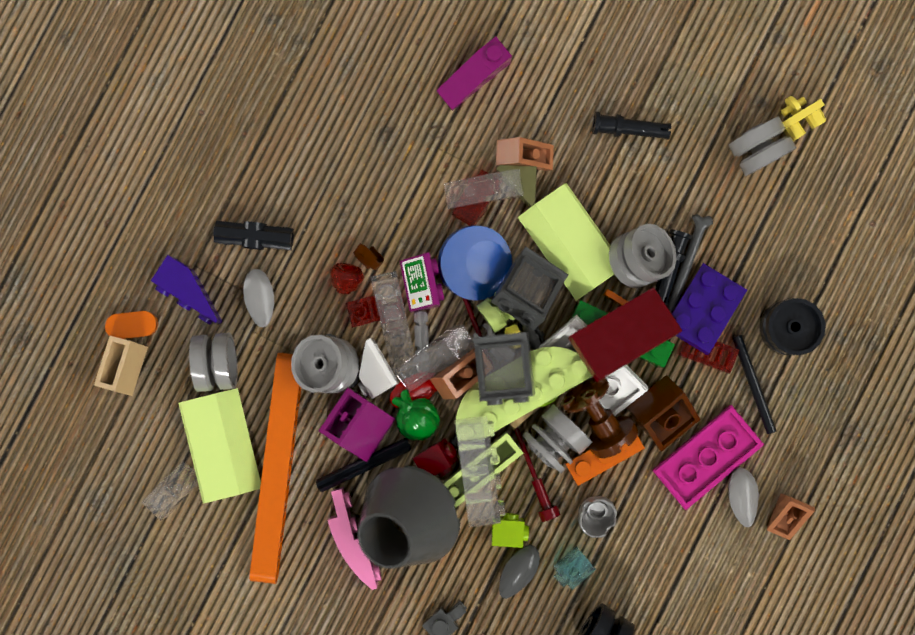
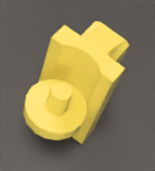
[781,96,826,141]

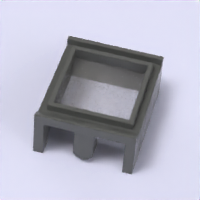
[491,247,568,330]
[473,332,535,406]

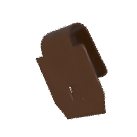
[353,243,384,270]

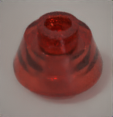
[330,263,365,294]

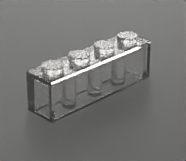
[455,415,505,527]

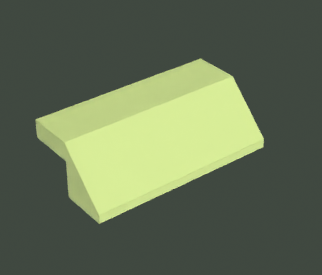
[518,183,614,301]
[179,388,261,503]

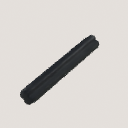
[316,438,411,492]

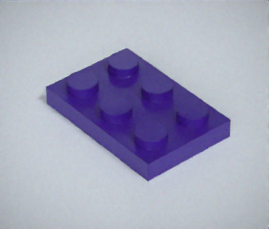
[672,263,747,355]

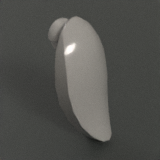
[243,269,274,327]
[728,467,759,527]

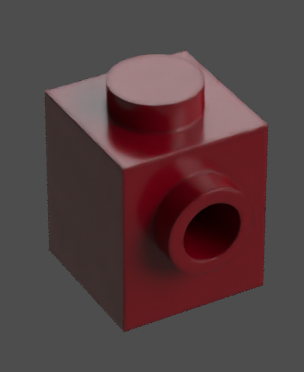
[412,438,458,478]

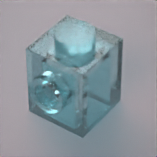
[553,546,596,590]

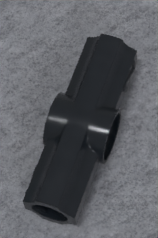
[213,221,294,251]

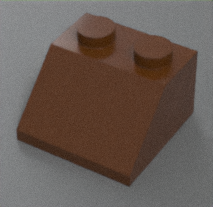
[627,375,701,452]

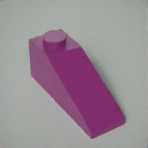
[436,36,512,111]

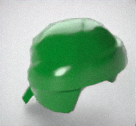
[392,389,440,441]

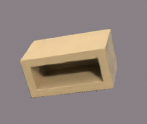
[94,335,148,396]

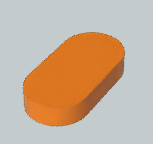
[105,311,158,339]

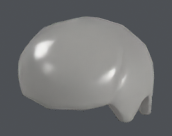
[578,495,617,538]

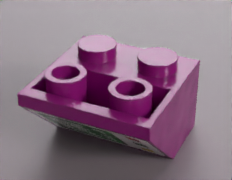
[400,253,444,313]

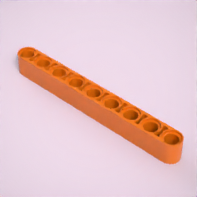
[250,352,302,584]

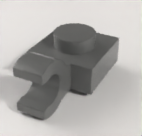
[422,600,467,635]

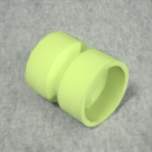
[476,292,516,333]

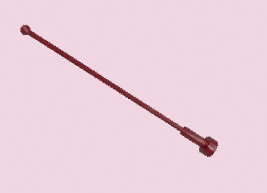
[460,297,561,522]

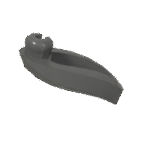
[499,545,540,599]

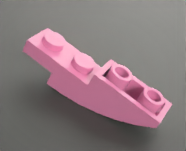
[328,487,382,590]

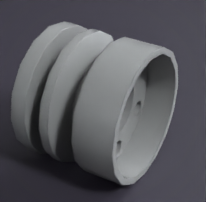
[522,404,592,474]

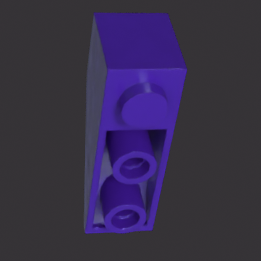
[151,255,222,325]

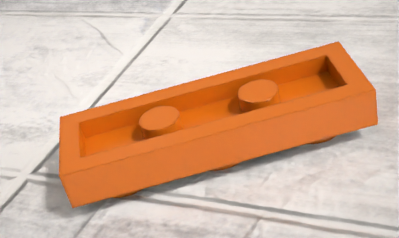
[565,435,645,486]

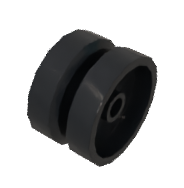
[759,298,826,356]
[578,603,635,635]

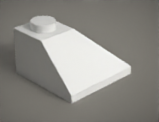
[358,338,400,399]

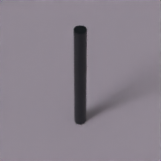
[732,335,777,434]

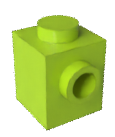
[491,513,529,548]

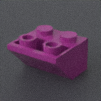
[319,387,396,462]

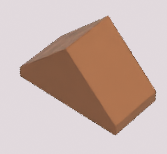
[766,493,815,540]

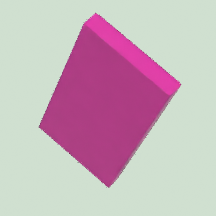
[652,405,764,510]

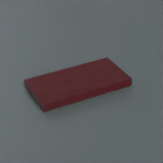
[568,287,682,383]

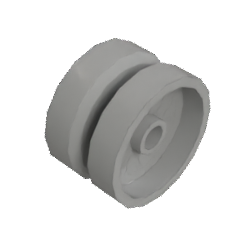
[728,116,797,177]
[609,223,677,288]
[189,333,238,392]
[291,335,359,393]

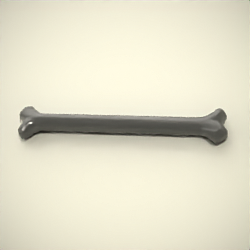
[667,214,713,314]

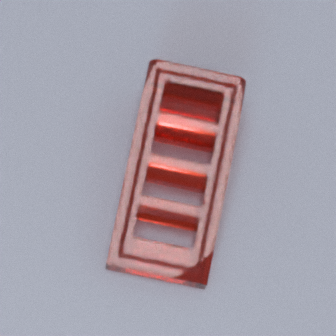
[679,341,739,374]

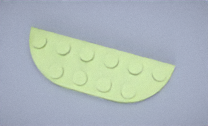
[456,346,593,450]

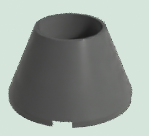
[358,466,460,569]

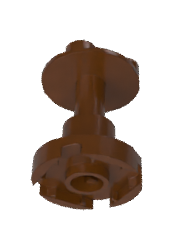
[560,377,638,458]

